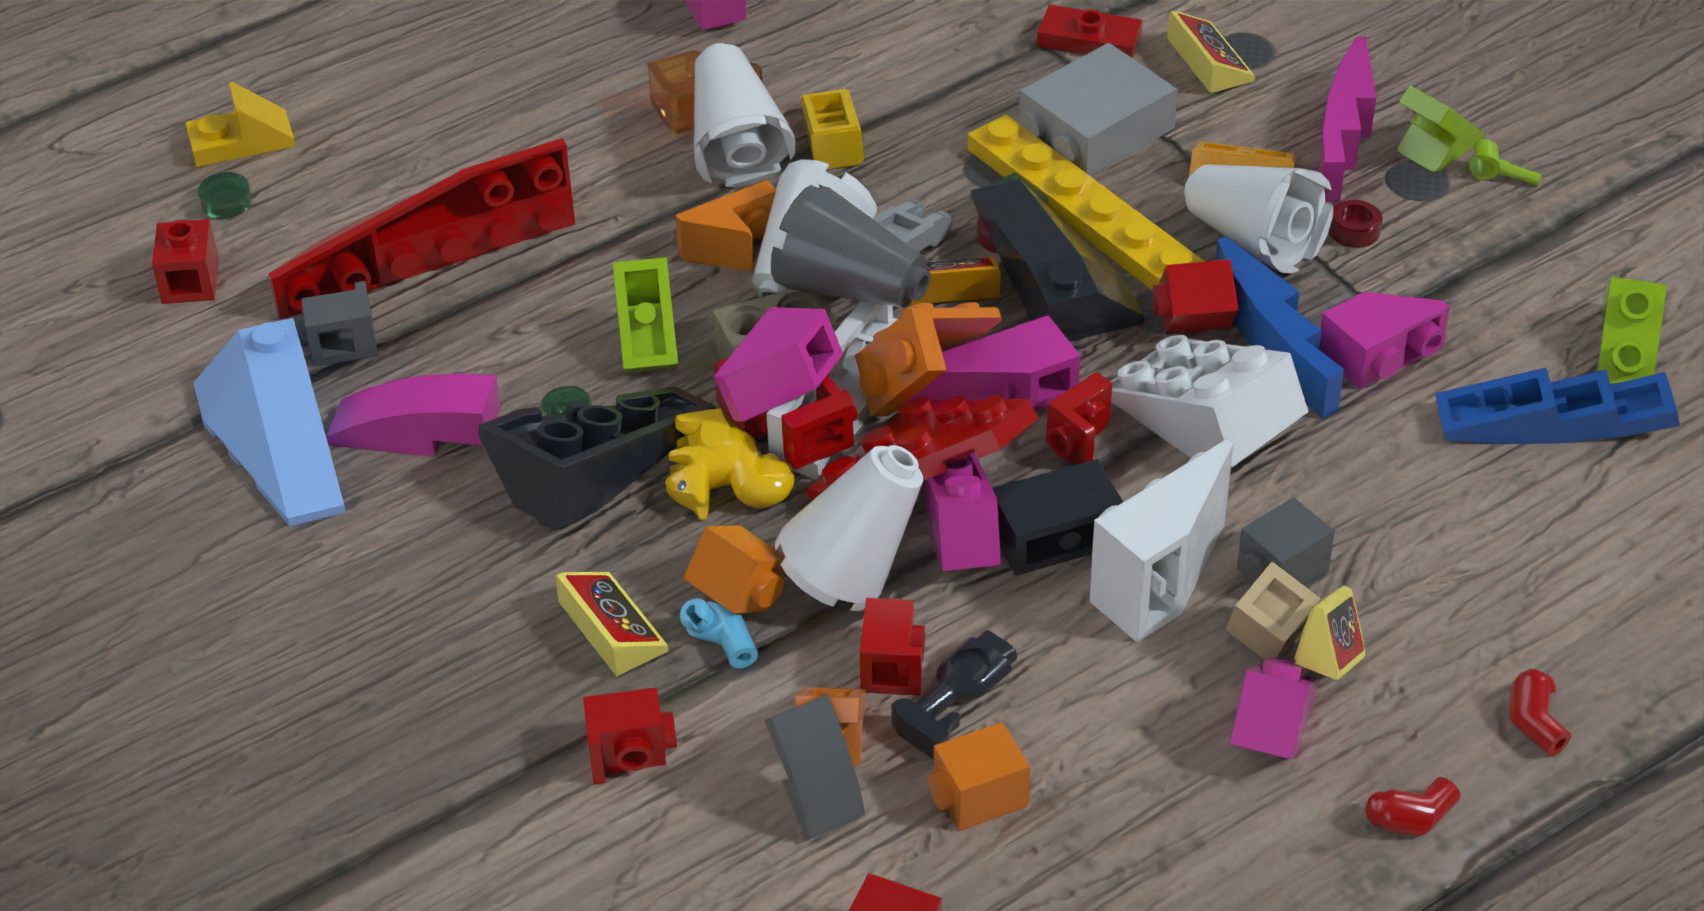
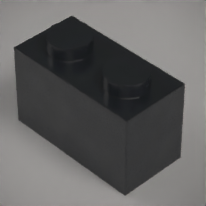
[992,459,1123,576]

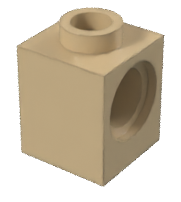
[1225,562,1321,660]

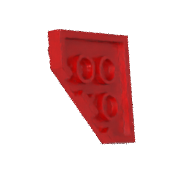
[806,395,1038,502]

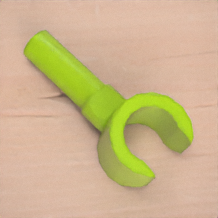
[1469,139,1542,186]

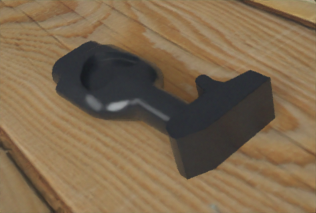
[891,630,1017,760]

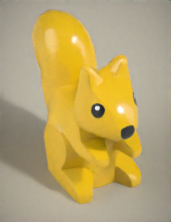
[665,408,794,521]

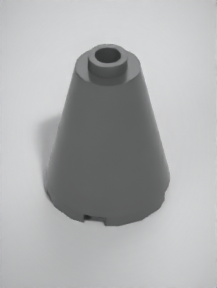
[771,184,931,308]

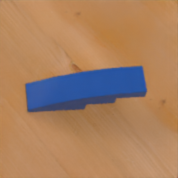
[1216,236,1344,419]
[1435,367,1680,444]

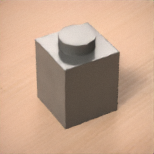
[1237,497,1335,586]

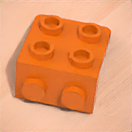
[855,302,1002,416]

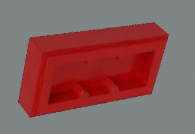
[1037,4,1143,58]

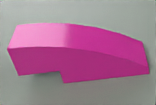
[326,373,501,456]

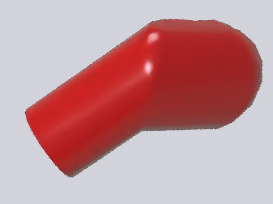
[1509,669,1571,756]
[1365,777,1461,836]

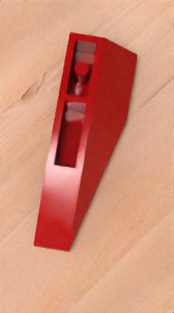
[268,138,575,320]

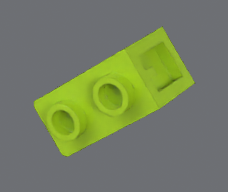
[1597,277,1667,385]

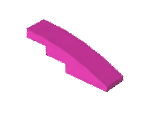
[1318,37,1376,202]

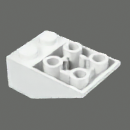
[1110,335,1308,467]
[1089,439,1233,643]

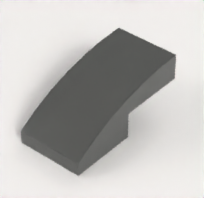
[764,694,865,840]

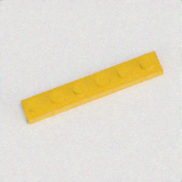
[967,114,1205,290]

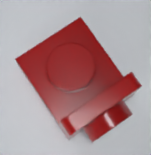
[1045,372,1113,465]
[781,375,858,470]

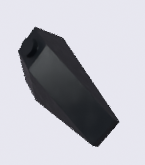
[971,179,1145,342]
[478,386,716,529]

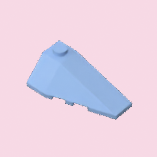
[193,318,346,527]

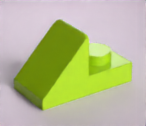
[1397,85,1485,172]
[612,257,678,373]

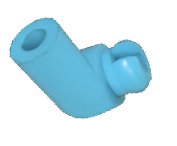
[679,598,758,669]

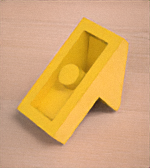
[185,82,296,167]

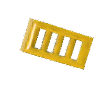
[800,89,864,169]

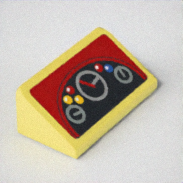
[1167,11,1255,93]
[555,572,669,677]
[1294,585,1365,680]

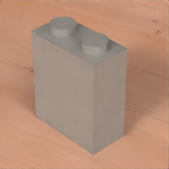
[1018,43,1178,176]

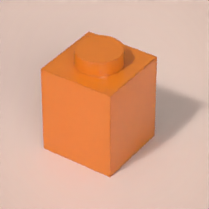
[683,525,786,614]
[927,722,1030,831]

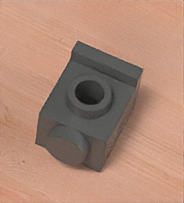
[293,281,378,367]

